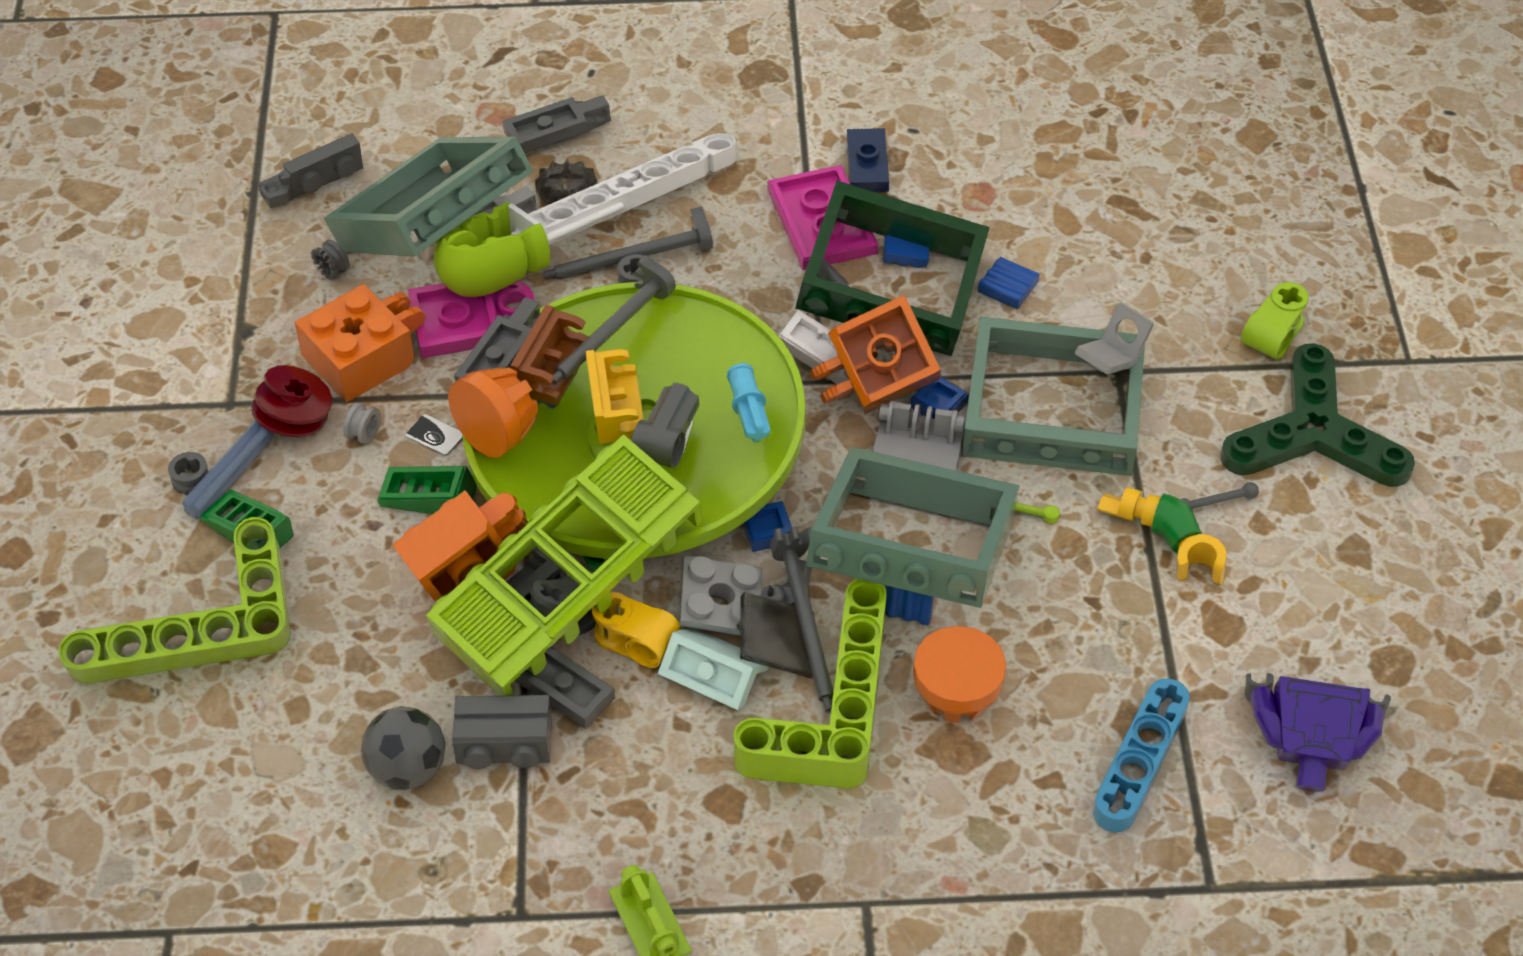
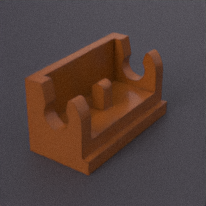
[510,305,589,406]

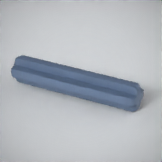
[182,420,274,519]

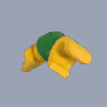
[1097,487,1227,586]

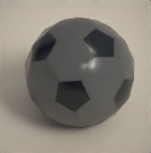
[361,706,445,791]

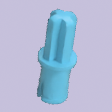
[727,363,771,442]

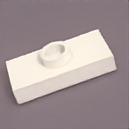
[779,310,848,384]

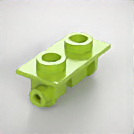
[608,865,692,956]

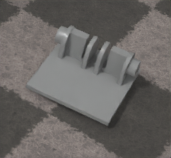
[872,400,966,470]

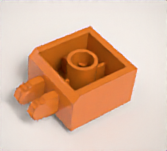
[294,284,426,403]
[809,295,941,414]
[392,491,528,602]

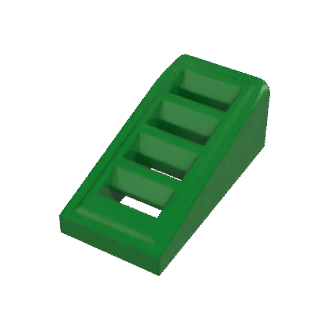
[377,466,477,514]
[200,489,294,550]

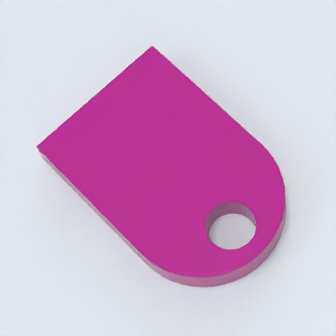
[407,280,535,358]

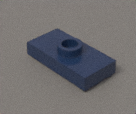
[846,128,889,192]

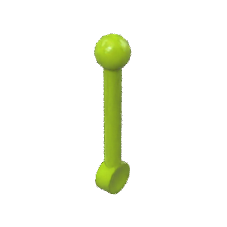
[1015,503,1060,524]

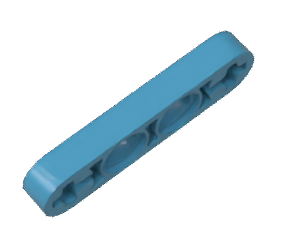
[1093,678,1190,832]

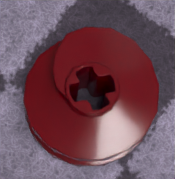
[251,365,332,438]

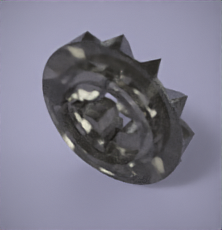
[535,158,597,205]

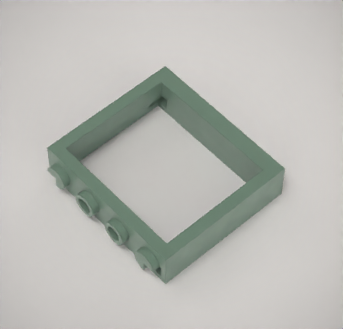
[324,136,534,257]
[962,317,1145,476]
[806,446,1020,608]

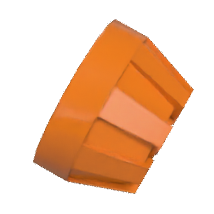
[448,367,539,458]
[913,626,1007,723]

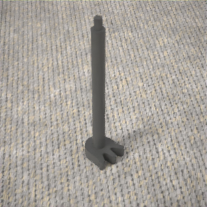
[543,206,713,279]
[552,255,676,385]
[770,527,833,712]

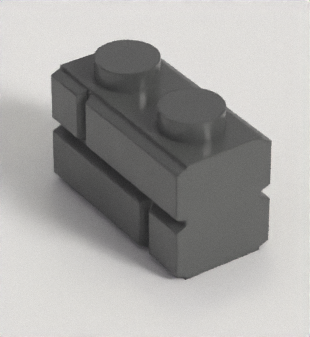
[452,695,552,769]

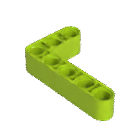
[58,517,291,683]
[733,579,886,788]

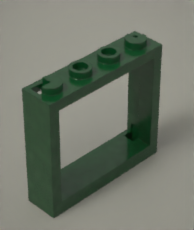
[795,181,990,356]

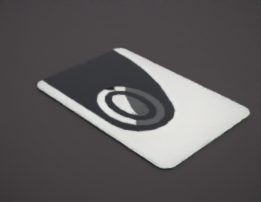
[406,414,462,455]

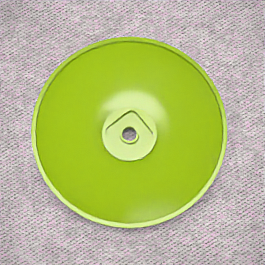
[462,282,806,559]

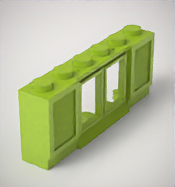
[426,434,703,696]

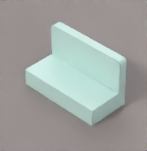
[658,628,770,710]

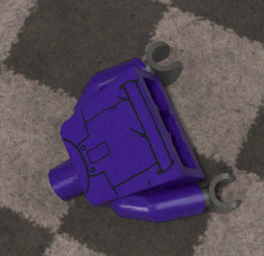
[1244,673,1391,792]

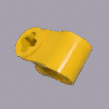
[592,592,681,668]

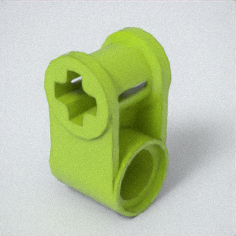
[1240,282,1309,360]

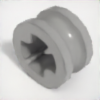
[343,402,381,444]

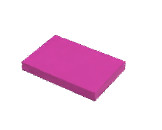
[767,165,878,271]

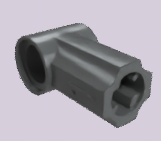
[631,382,700,469]

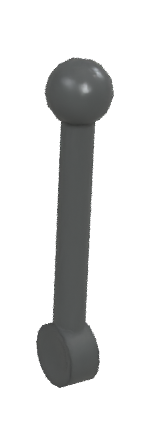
[1181,482,1259,509]

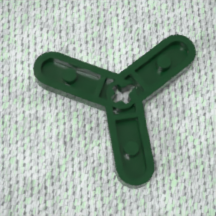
[1220,343,1415,487]

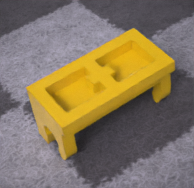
[586,349,644,444]

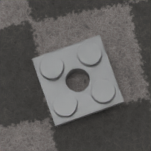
[679,555,762,638]

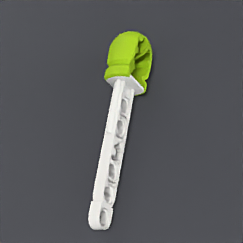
[433,133,737,297]

